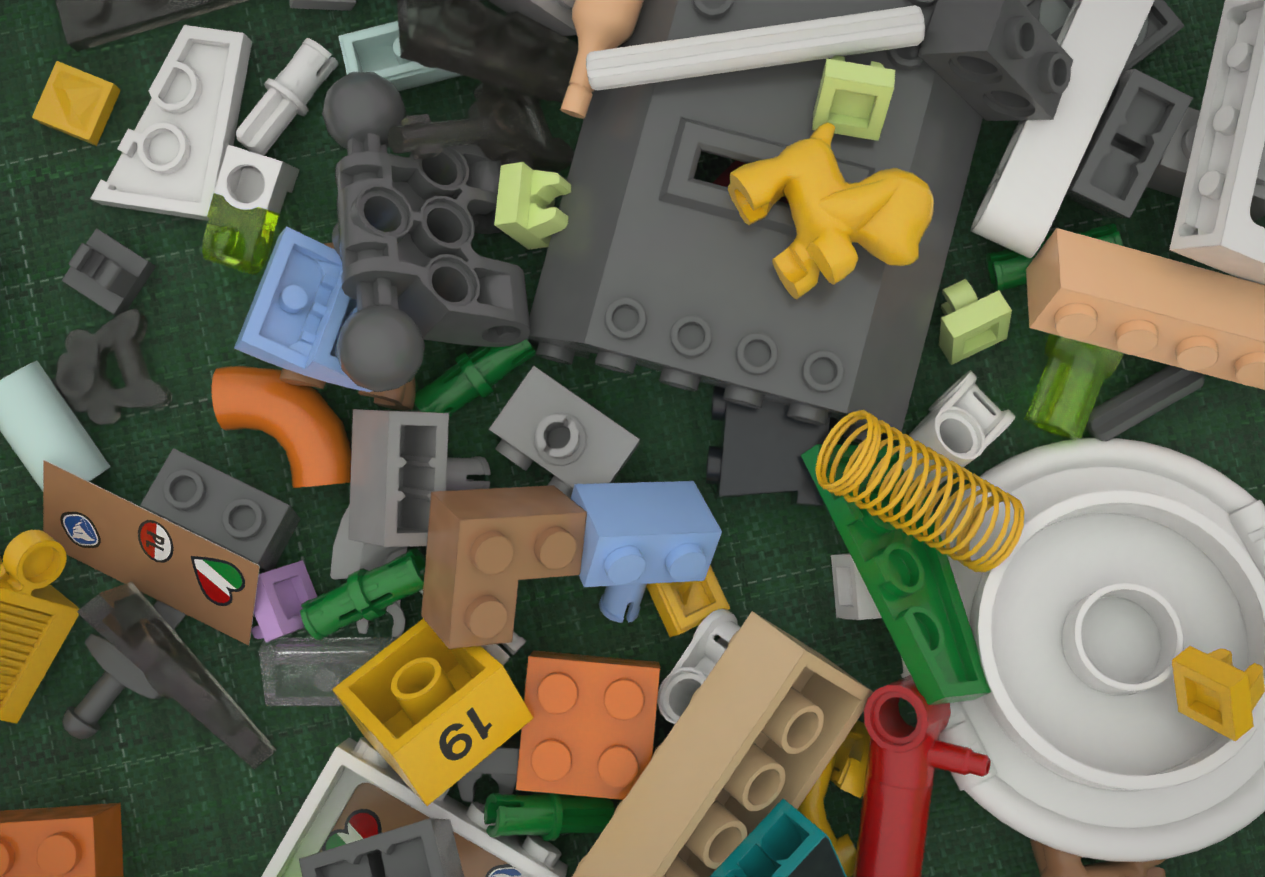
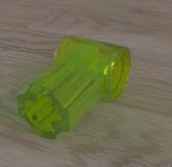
[1025,333,1124,440]

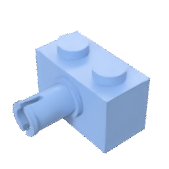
[571,481,722,623]

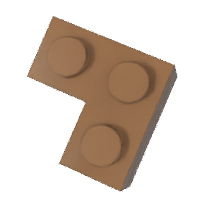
[421,485,587,649]

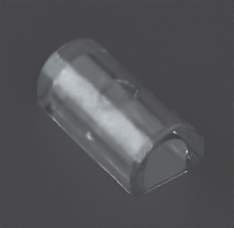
[259,637,396,706]

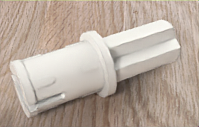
[236,38,339,155]

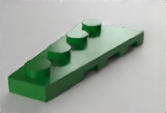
[801,444,991,705]

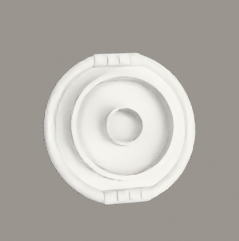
[901,438,1265,862]

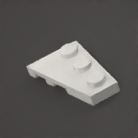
[90,25,252,222]

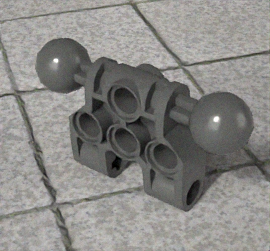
[322,72,531,392]

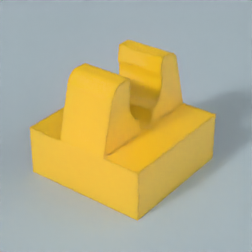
[1172,646,1265,741]

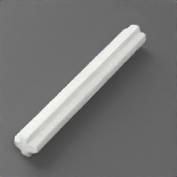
[586,5,925,91]

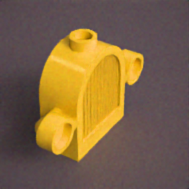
[0,530,82,724]

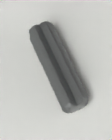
[1082,365,1205,441]

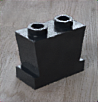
[706,386,830,507]

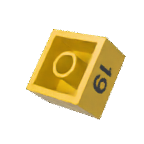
[332,618,533,806]

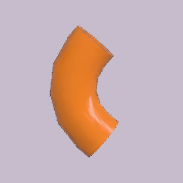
[212,366,351,488]

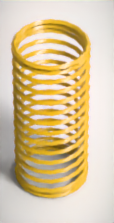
[815,410,1024,572]

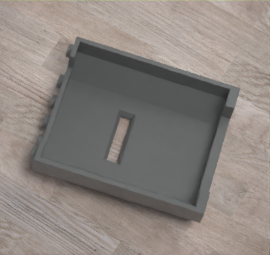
[527,0,983,443]

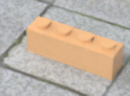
[1026,228,1265,390]

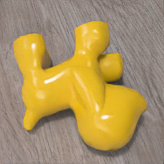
[728,122,934,299]

